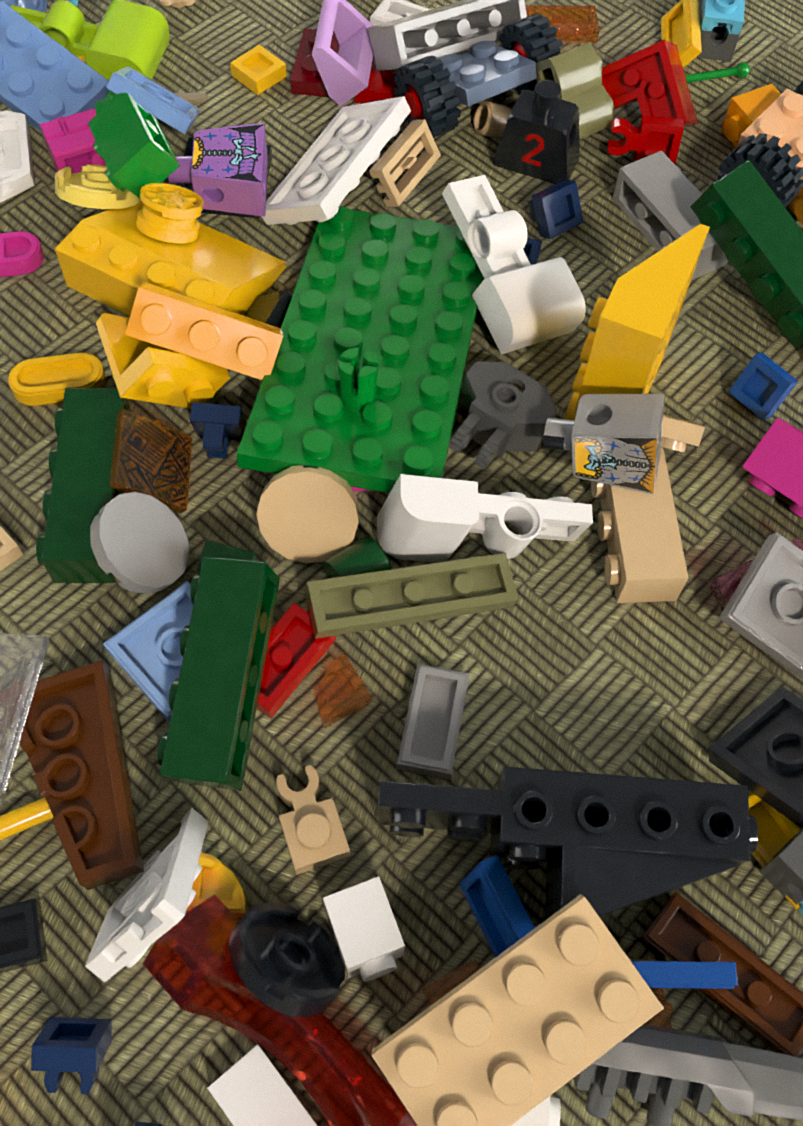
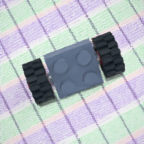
[394,14,563,138]

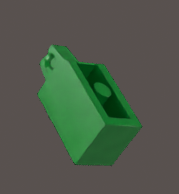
[88,90,180,198]

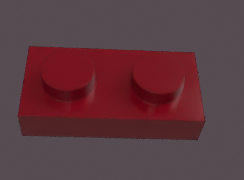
[290,28,339,98]

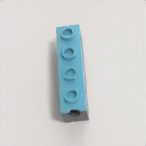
[697,0,745,62]

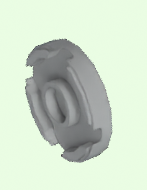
[90,492,189,594]

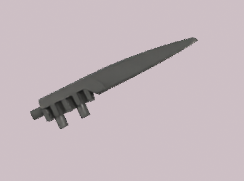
[573,1024,803,1126]

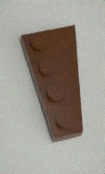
[0,660,144,890]

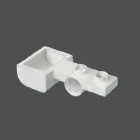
[442,175,586,355]
[377,474,593,563]

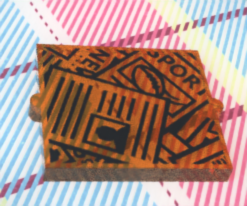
[109,409,193,514]

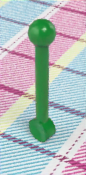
[685,62,750,83]

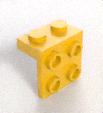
[96,313,230,409]

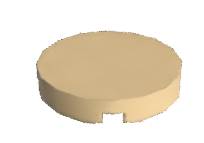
[256,465,359,563]

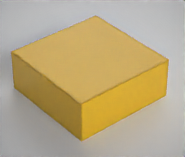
[230,44,287,95]

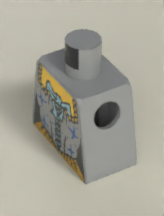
[543,394,665,494]

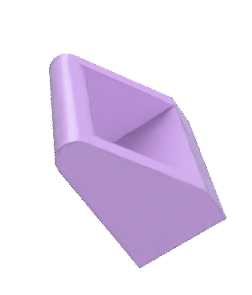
[312,0,374,106]

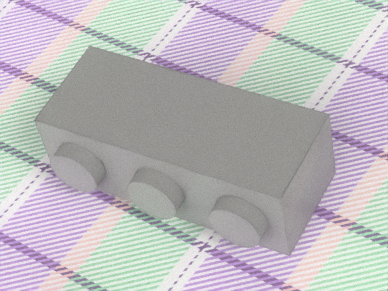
[612,150,728,281]

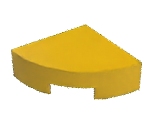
[186,852,247,917]

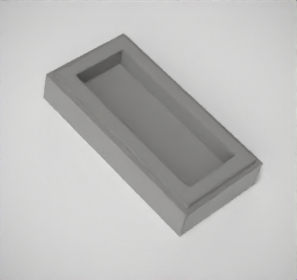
[397,664,470,780]

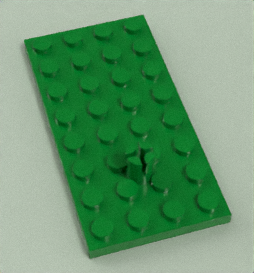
[237,206,484,493]

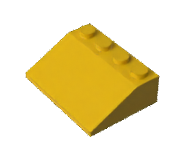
[55,201,286,316]
[565,224,710,421]

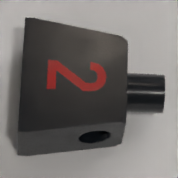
[493,80,580,184]

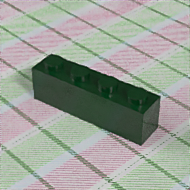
[690,160,803,349]
[36,388,133,583]
[158,557,280,791]

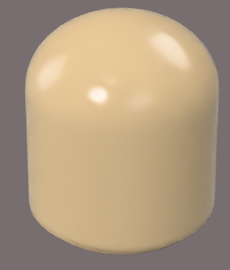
[473,101,512,138]

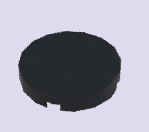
[228,902,345,1018]

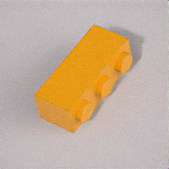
[125,282,283,380]

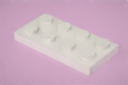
[261,96,411,225]

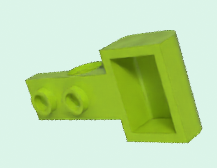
[10,0,170,81]

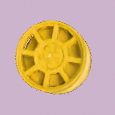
[136,183,204,243]

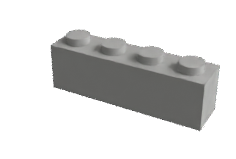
[368,0,527,70]

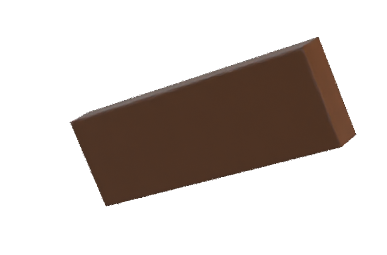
[638,891,803,1057]

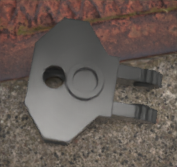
[449,361,557,469]

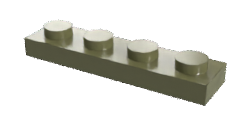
[304,553,519,639]

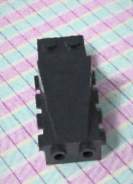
[378,766,758,920]

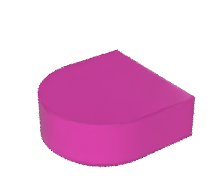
[0,231,44,277]

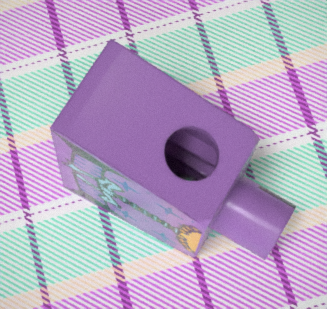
[168,123,268,216]

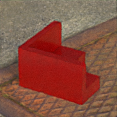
[601,40,698,127]

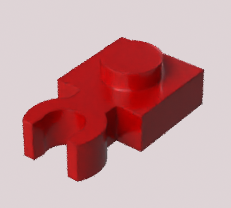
[607,115,684,164]

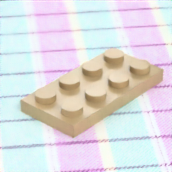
[371,894,664,1126]

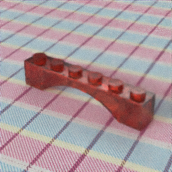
[143,895,417,1126]

